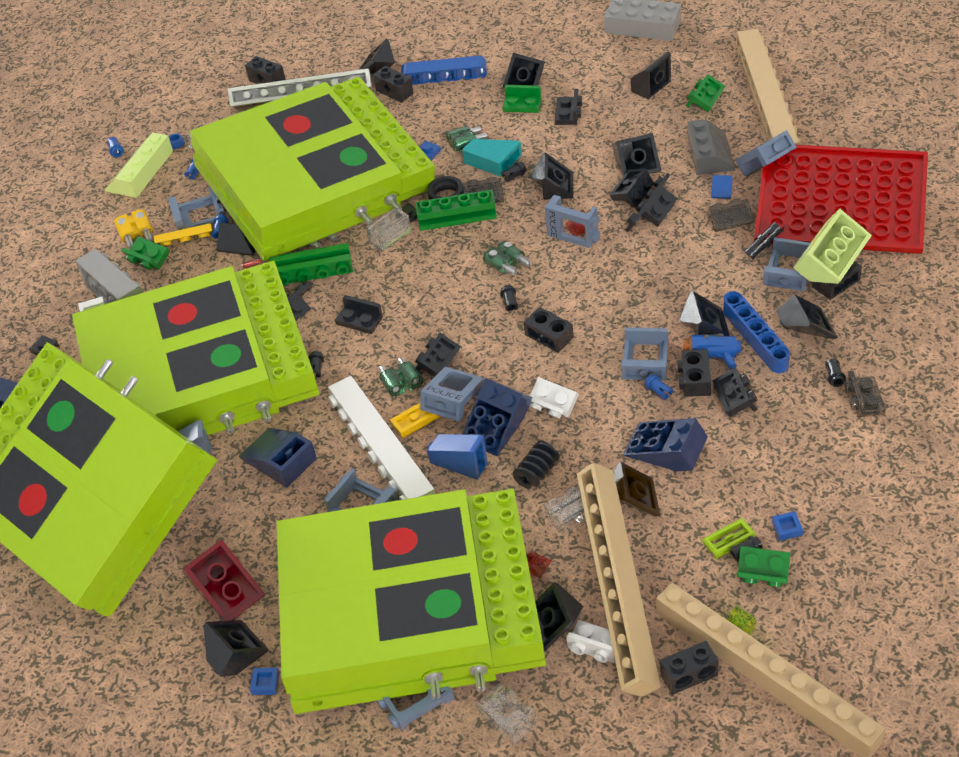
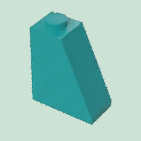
[462,139,522,177]

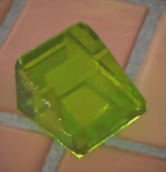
[727,605,756,635]

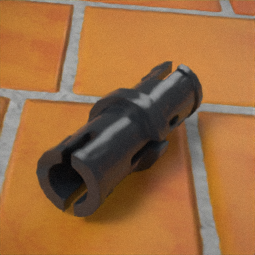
[744,222,783,260]

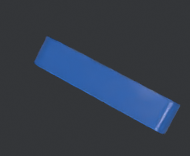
[401,56,487,85]
[723,291,790,373]

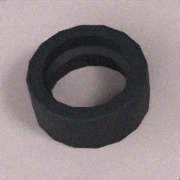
[427,176,465,200]

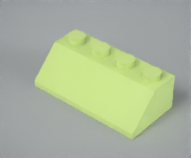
[105,132,173,198]
[793,209,872,284]

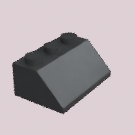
[687,119,735,175]

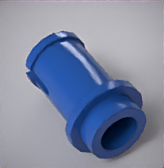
[107,137,124,158]
[184,158,199,180]
[211,215,229,239]
[644,374,673,400]

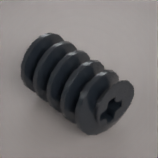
[512,440,560,489]

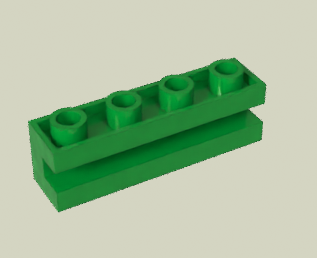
[415,190,497,231]
[270,243,353,286]

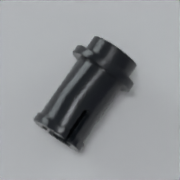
[501,162,527,182]
[500,285,518,311]
[308,351,324,377]
[825,359,846,387]
[729,536,763,562]

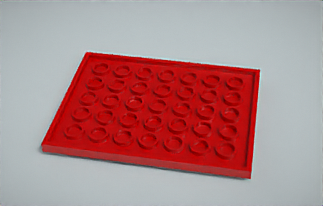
[754,144,928,254]

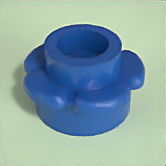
[169,133,185,149]

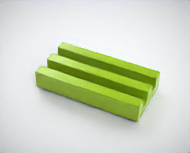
[702,518,756,559]

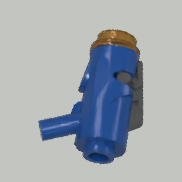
[683,333,741,370]

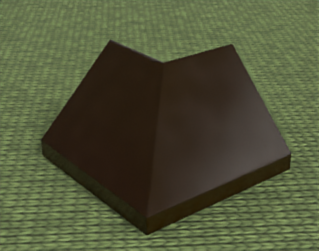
[614,462,660,517]

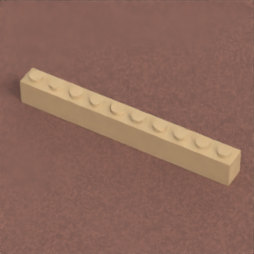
[736,29,801,145]
[577,462,661,697]
[656,583,886,757]

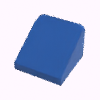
[711,175,733,199]

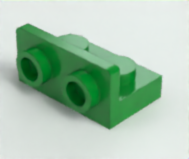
[686,74,726,112]
[502,85,542,113]
[121,236,170,270]
[737,546,791,587]

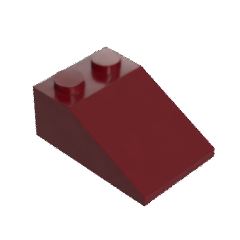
[183,539,265,621]

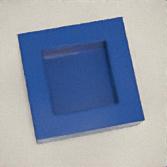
[419,140,441,160]
[772,511,803,541]
[250,668,280,695]

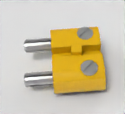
[114,209,153,249]

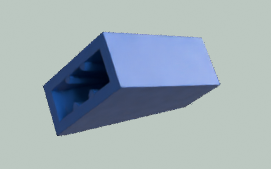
[427,434,488,480]

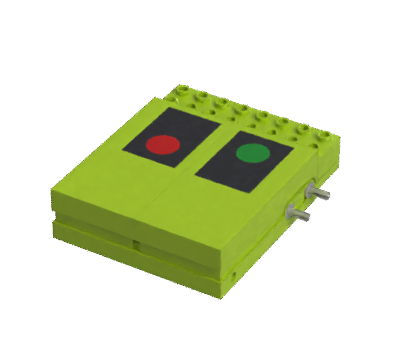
[190,76,435,262]
[72,261,320,435]
[0,342,218,617]
[277,488,546,714]

